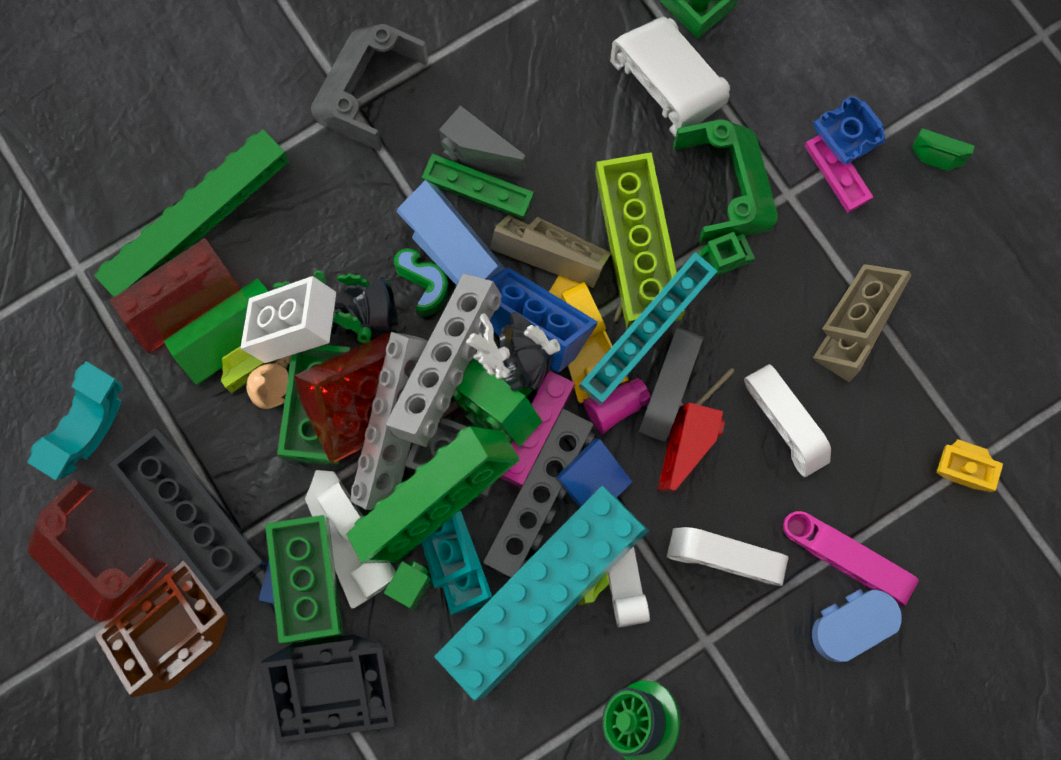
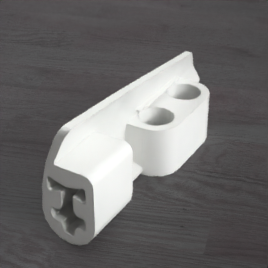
[305,470,396,608]

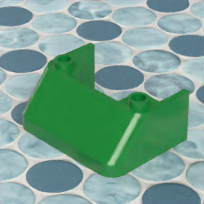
[673,120,778,246]

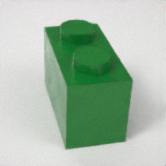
[384,560,432,611]

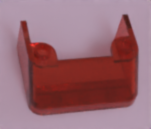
[27,479,167,622]

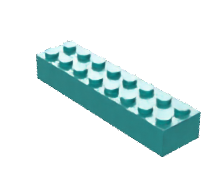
[434,486,649,701]

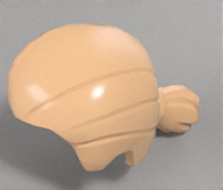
[246,355,291,409]

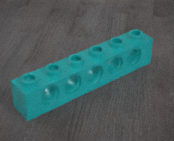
[579,252,717,406]

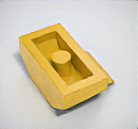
[936,439,1003,492]

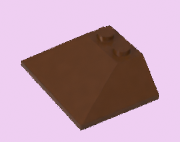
[94,560,228,697]

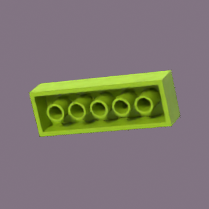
[595,152,685,330]

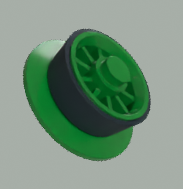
[602,680,680,760]

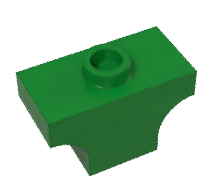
[692,232,755,278]

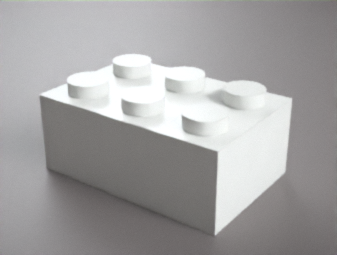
[241,276,336,363]

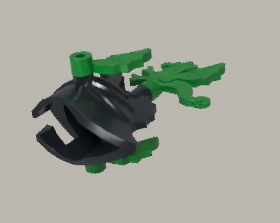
[273,270,399,343]

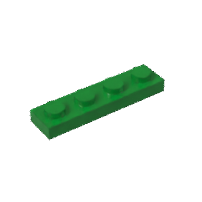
[422,154,534,220]

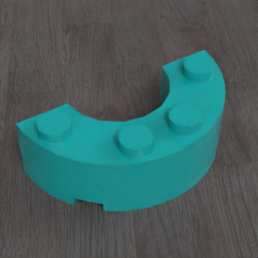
[27,361,123,480]

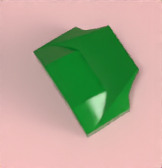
[912,128,975,171]

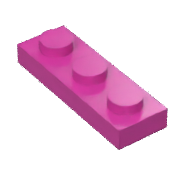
[805,135,873,213]

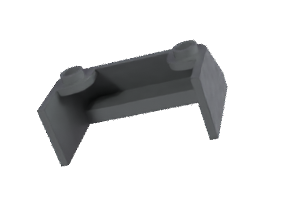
[311,24,428,151]

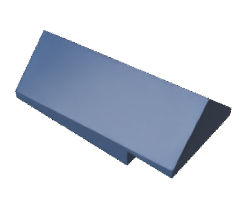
[396,180,505,285]

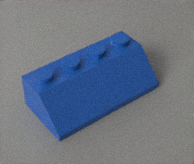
[473,267,598,373]

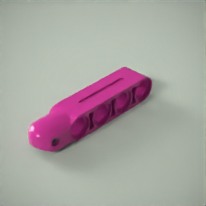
[783,511,919,606]

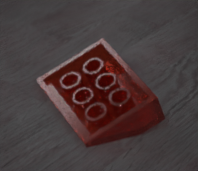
[294,332,424,463]

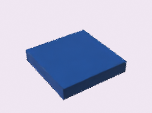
[556,438,633,508]

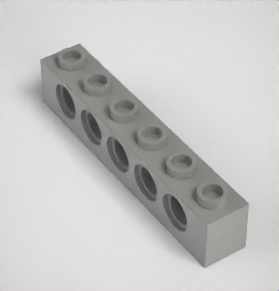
[385,273,502,447]
[350,332,428,510]

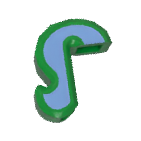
[394,248,450,317]

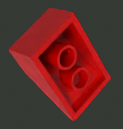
[657,403,725,492]

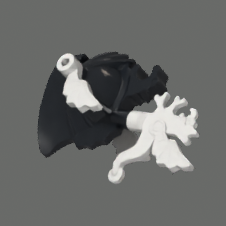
[466,312,560,391]

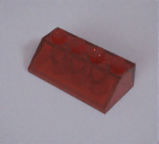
[109,238,240,353]

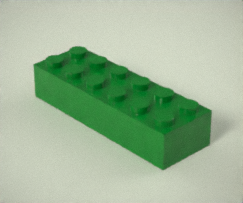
[346,426,520,563]

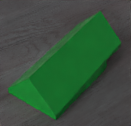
[164,278,269,386]

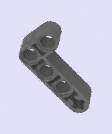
[639,327,704,442]

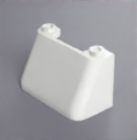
[610,17,730,136]

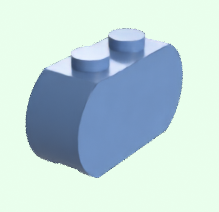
[812,589,902,662]

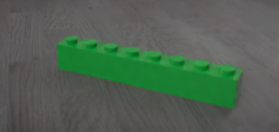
[94,129,289,306]

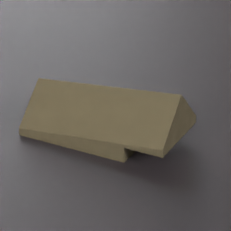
[490,214,611,288]
[813,264,911,382]

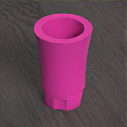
[583,378,651,435]

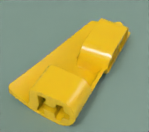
[549,275,629,403]

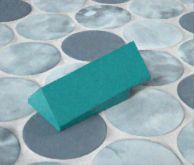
[422,510,492,615]

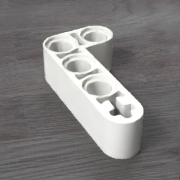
[744,364,831,477]
[667,527,789,586]
[608,547,650,628]

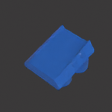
[813,97,886,165]

